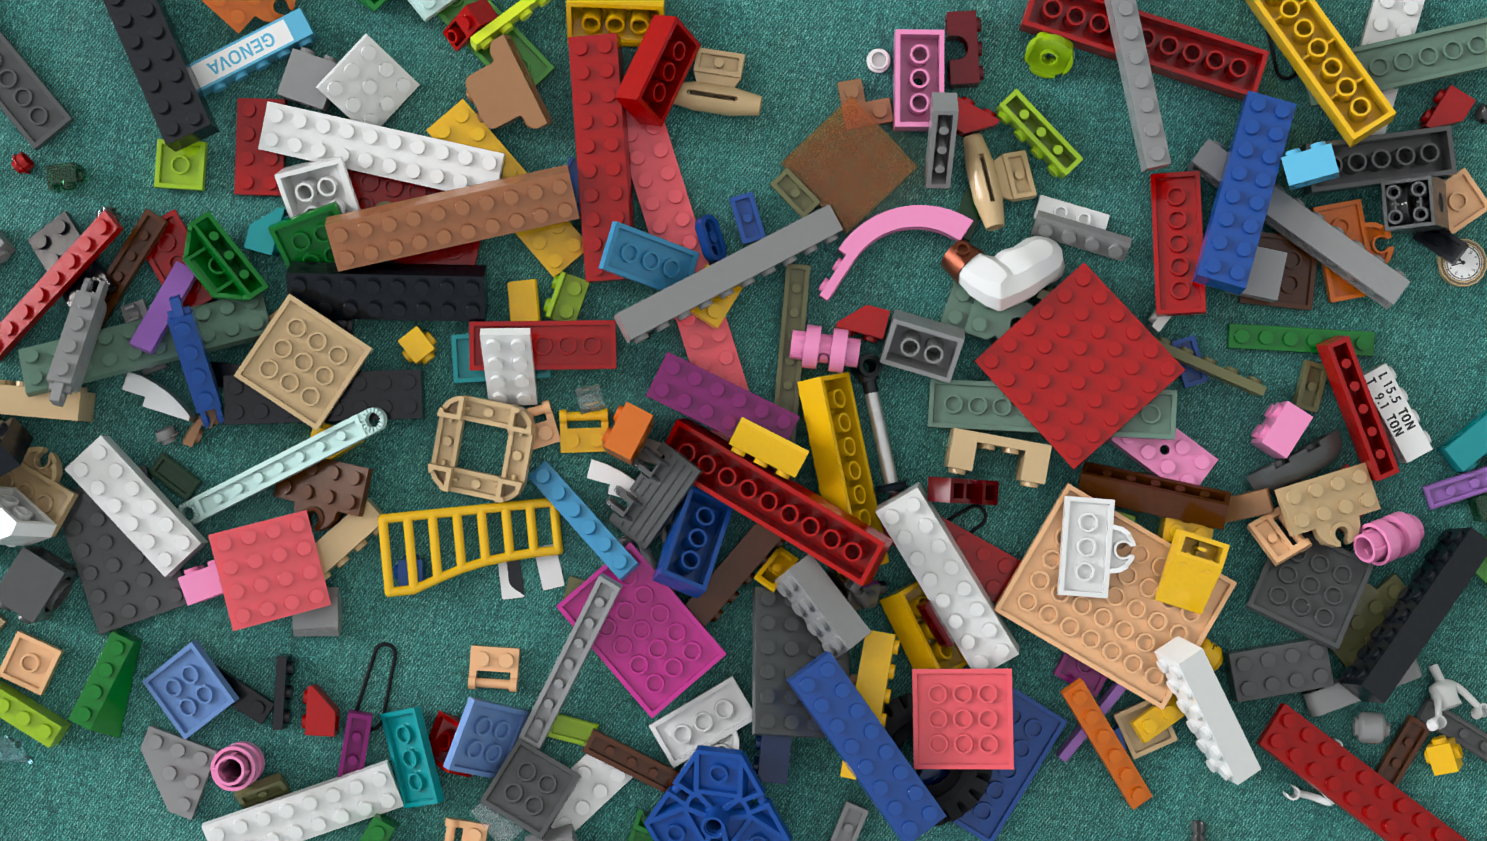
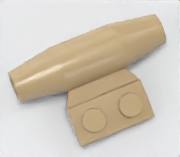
[673,48,763,116]
[963,133,1037,231]

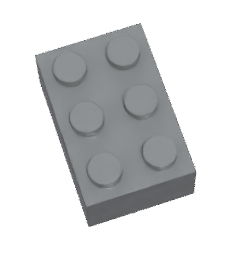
[880,309,965,383]

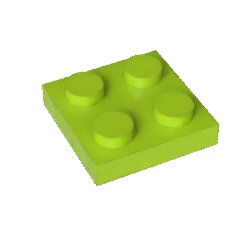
[154,139,208,191]

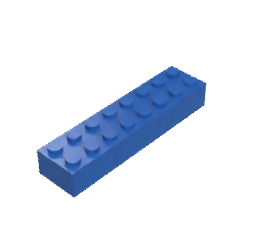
[1192,91,1297,295]
[786,651,946,841]

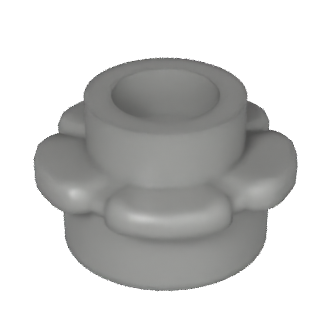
[155,425,179,445]

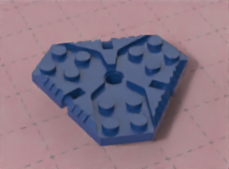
[644,745,793,841]

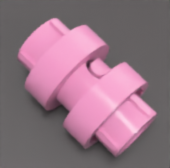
[789,324,861,373]
[1353,511,1425,566]
[211,741,265,791]

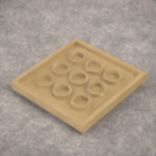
[234,294,373,431]

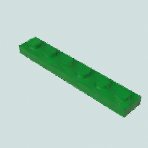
[1226,323,1375,357]

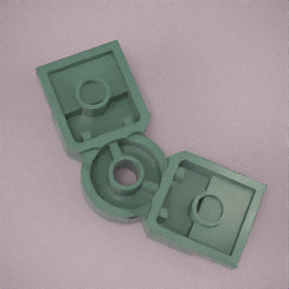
[940,281,1034,341]

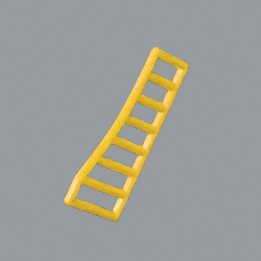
[378,498,563,597]

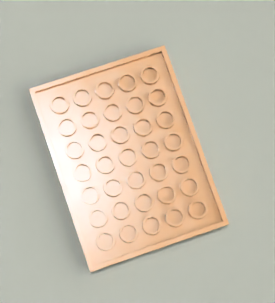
[994,483,1237,710]

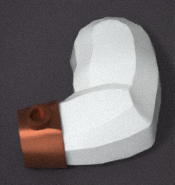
[941,236,1065,311]

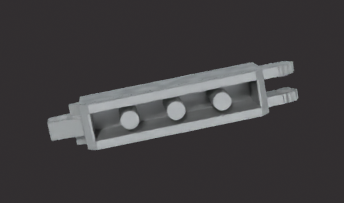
[46,278,108,407]

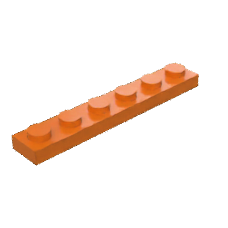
[1059,678,1153,810]

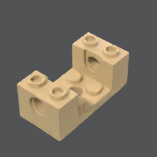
[943,428,1052,488]

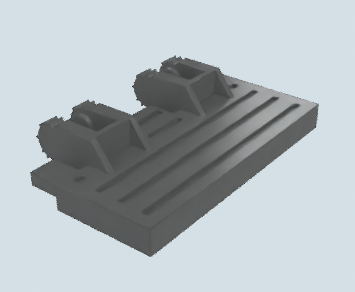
[606,442,703,550]

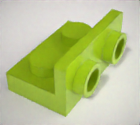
[543,271,590,321]

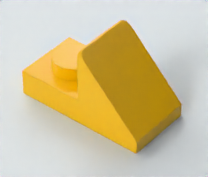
[754,547,799,593]

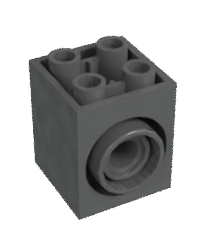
[1381,175,1449,234]
[0,545,78,624]

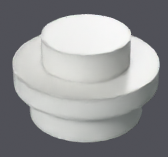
[866,48,891,73]

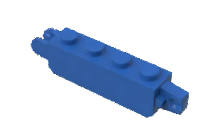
[167,294,225,428]

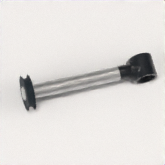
[850,353,909,494]

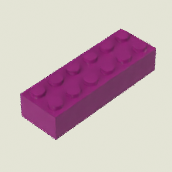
[646,352,800,440]

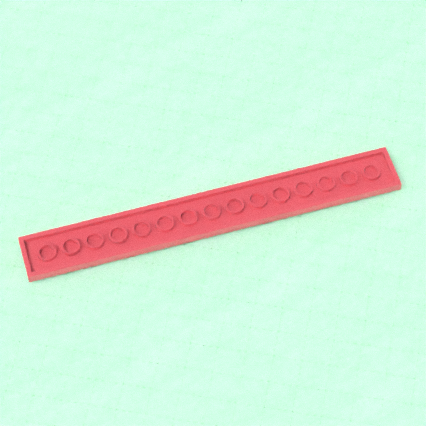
[626,110,749,442]

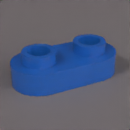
[695,214,727,263]

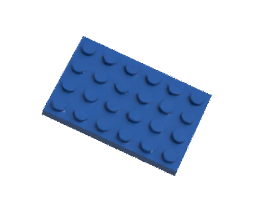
[918,687,1068,841]

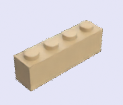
[315,498,384,582]

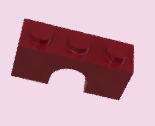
[945,10,984,89]
[927,477,999,505]

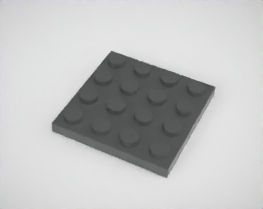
[1245,524,1374,651]

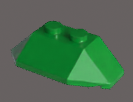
[183,211,269,301]

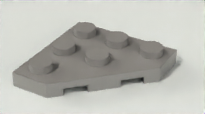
[140,725,219,820]

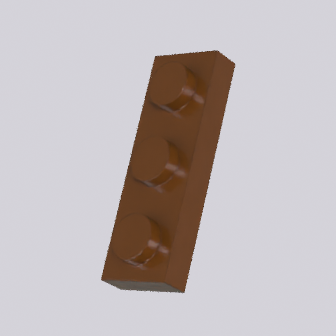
[1374,714,1430,787]

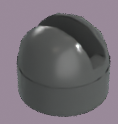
[1474,103,1487,124]

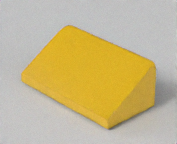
[507,279,541,321]

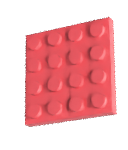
[208,510,331,631]
[912,668,1014,769]

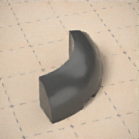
[1246,430,1342,495]

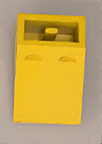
[1154,529,1230,615]

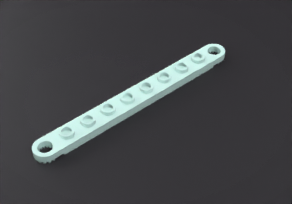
[177,407,387,525]

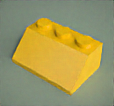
[729,417,809,480]

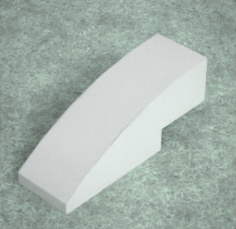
[122,372,196,421]
[587,459,637,498]

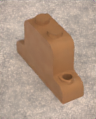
[465,34,554,129]

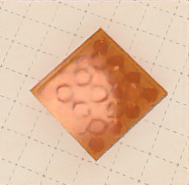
[781,96,918,234]

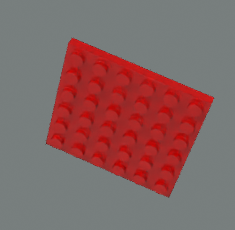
[974,263,1185,470]

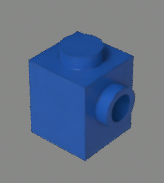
[394,554,426,586]

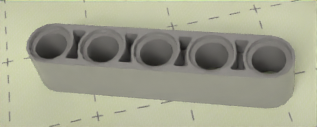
[1302,659,1423,717]

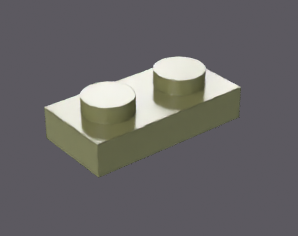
[770,167,821,218]
[1292,360,1327,413]
[234,773,290,809]

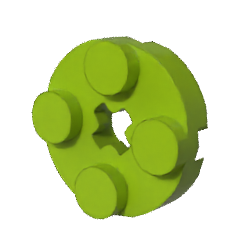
[1025,32,1074,78]

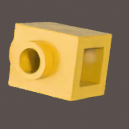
[398,326,438,365]
[1424,735,1463,776]

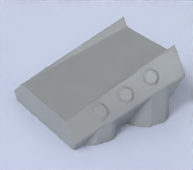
[292,587,343,637]

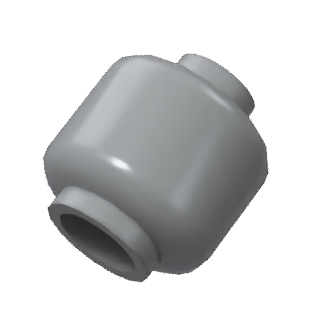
[1352,711,1390,744]

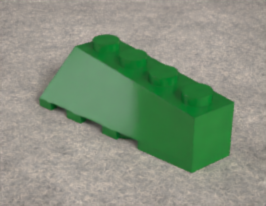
[68,629,142,738]

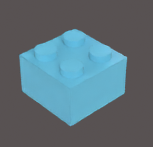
[1281,141,1340,191]

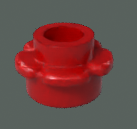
[11,152,35,174]

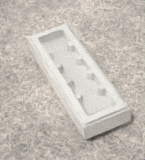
[1033,195,1110,230]

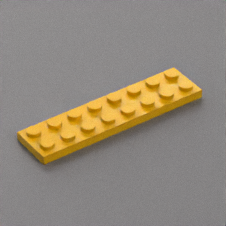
[426,99,584,278]

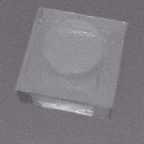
[575,384,605,414]

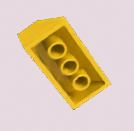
[566,0,665,47]
[879,580,968,669]

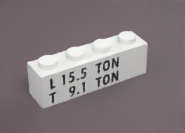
[1363,363,1433,463]

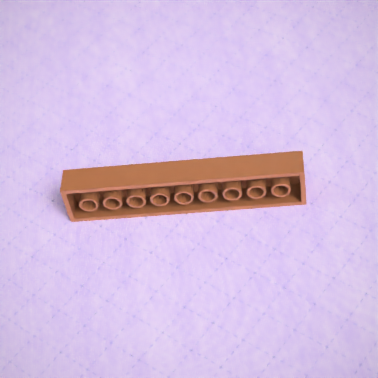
[325,164,580,272]

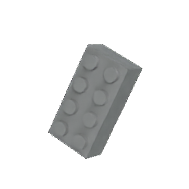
[774,554,871,658]

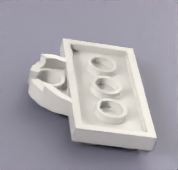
[1057,496,1136,598]
[649,675,752,768]

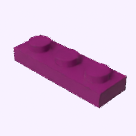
[337,710,373,778]

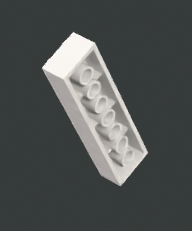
[875,482,1019,669]

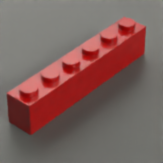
[1315,335,1400,481]

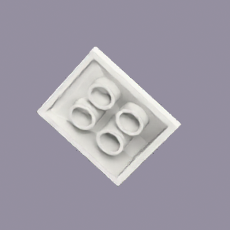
[274,157,361,218]

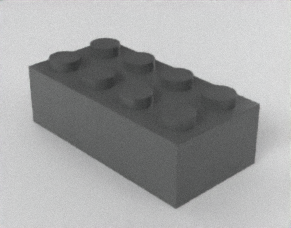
[1222,637,1334,702]

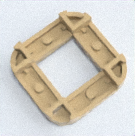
[428,395,536,502]

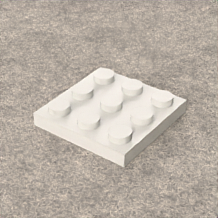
[316,34,420,126]

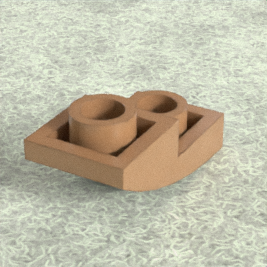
[182,409,219,447]
[1225,488,1274,523]

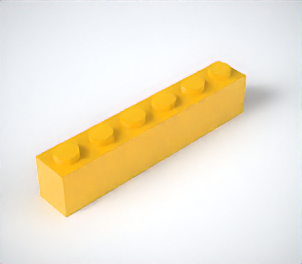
[840,630,900,780]

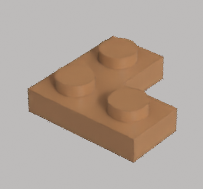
[837,78,893,131]

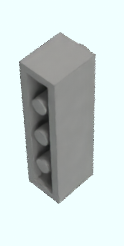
[925,92,959,189]

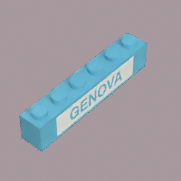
[190,8,318,99]

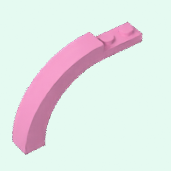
[818,205,973,303]

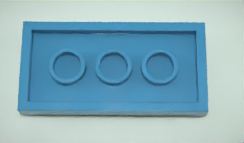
[598,221,700,291]

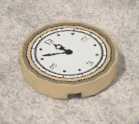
[1437,239,1487,287]

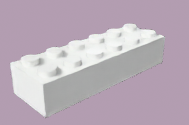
[65,435,208,577]
[1154,636,1261,785]

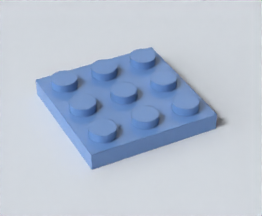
[142,639,240,740]
[443,697,529,779]

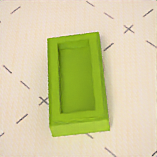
[547,713,599,746]

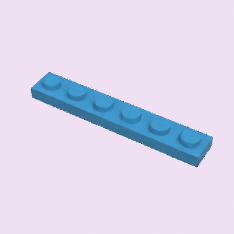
[528,460,640,581]

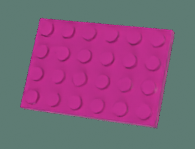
[556,542,727,718]

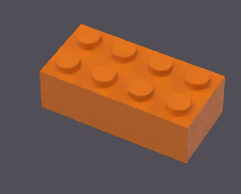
[602,401,655,466]

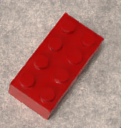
[615,15,701,127]

